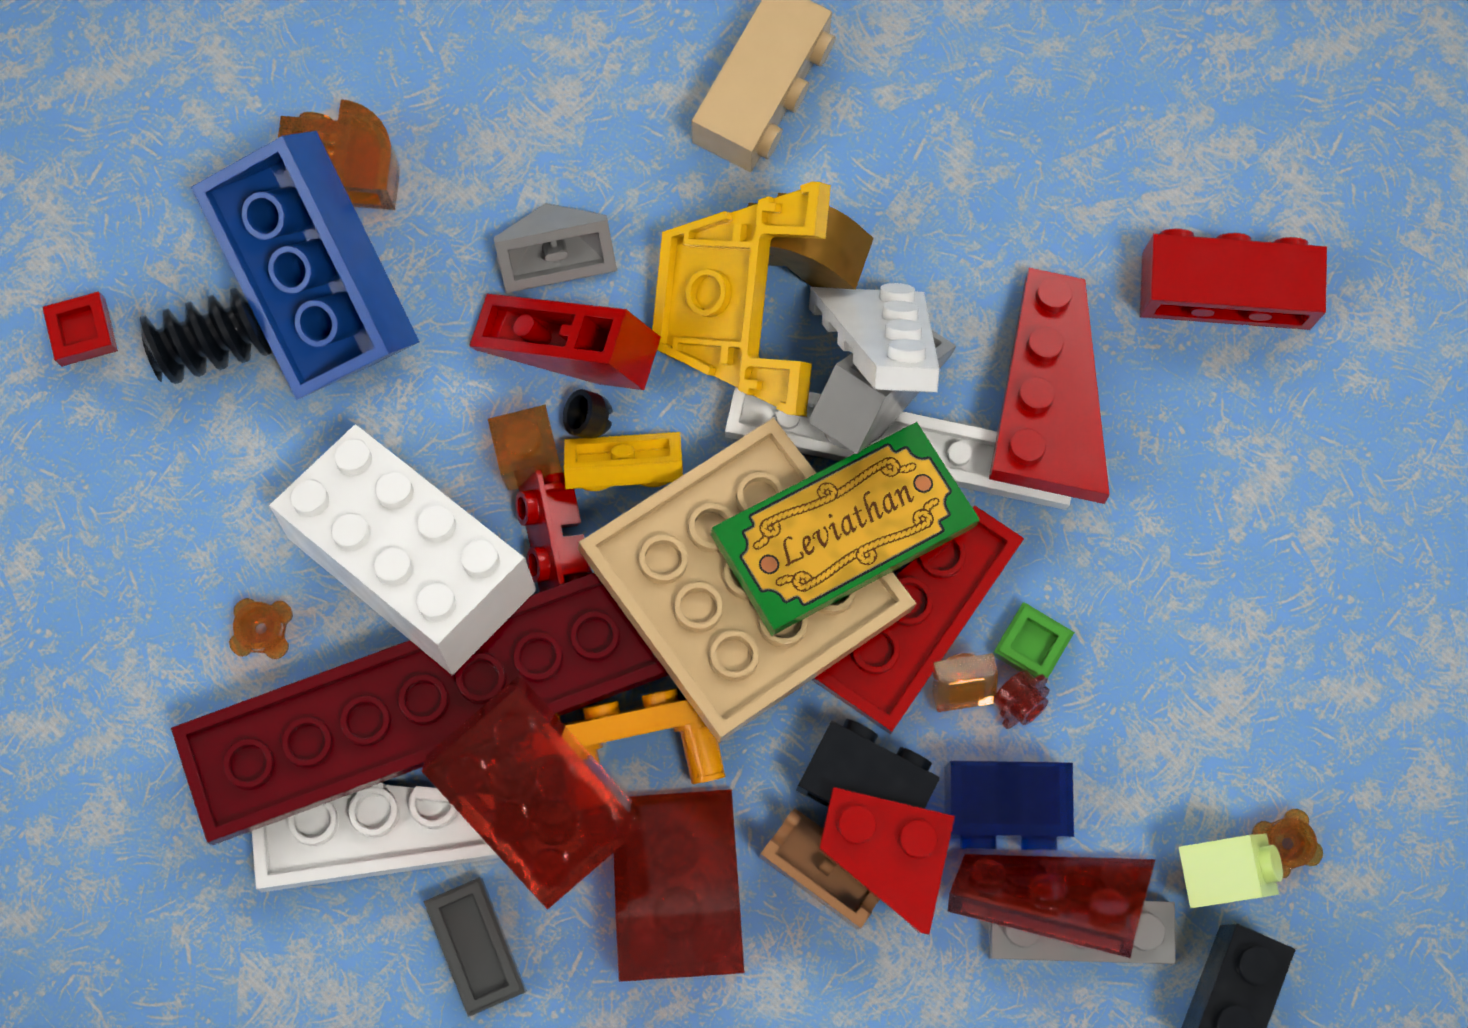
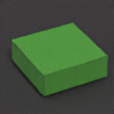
[991,602,1075,685]

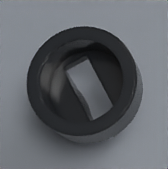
[563,389,613,438]

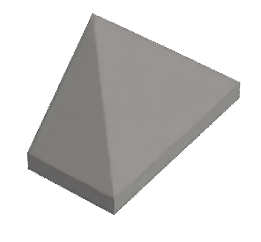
[494,203,617,293]

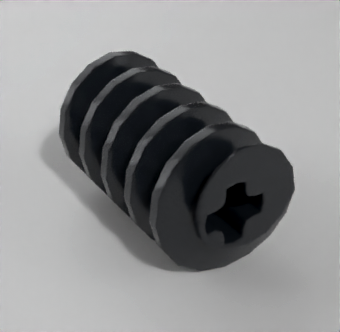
[140,288,272,384]

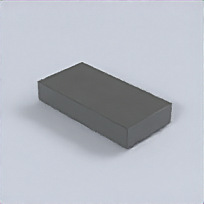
[423,877,527,1017]

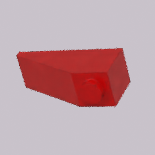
[469,294,661,390]

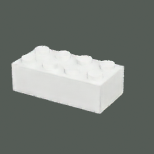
[269,424,536,675]

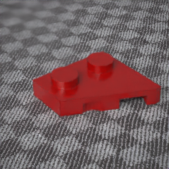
[819,787,955,935]

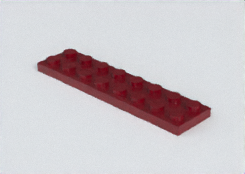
[171,573,669,845]

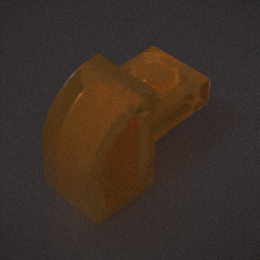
[278,99,400,210]

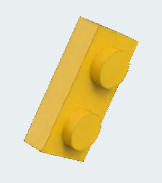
[564,432,683,491]

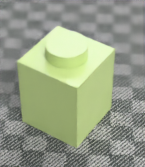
[1178,833,1283,909]

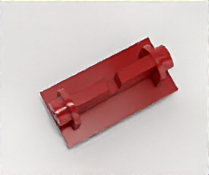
[515,470,592,592]

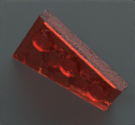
[947,854,1156,958]

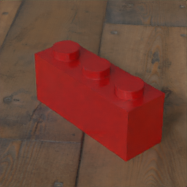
[1140,229,1327,330]

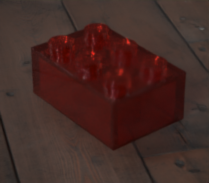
[422,675,643,910]

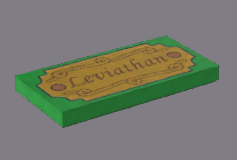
[710,422,980,636]

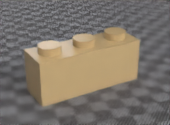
[691,0,836,173]

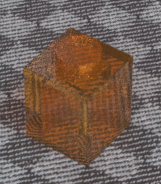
[488,405,563,491]

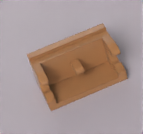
[759,808,879,930]

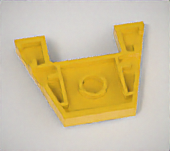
[652,181,831,417]

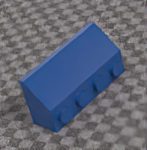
[191,131,420,400]

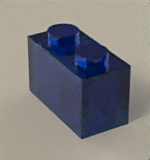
[944,761,1074,851]

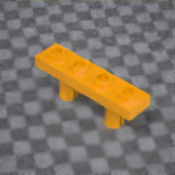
[512,688,725,810]

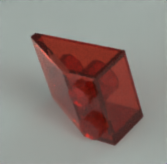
[612,789,744,982]

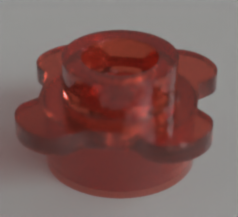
[993,670,1050,729]

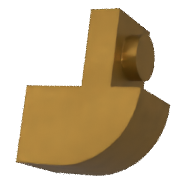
[747,193,874,290]

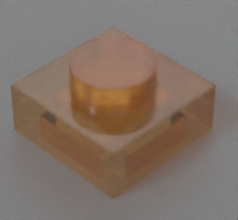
[932,653,998,712]

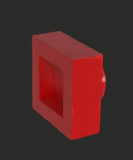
[42,291,118,367]

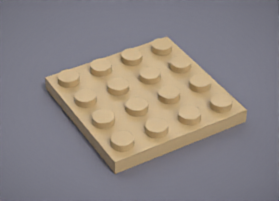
[578,418,916,743]

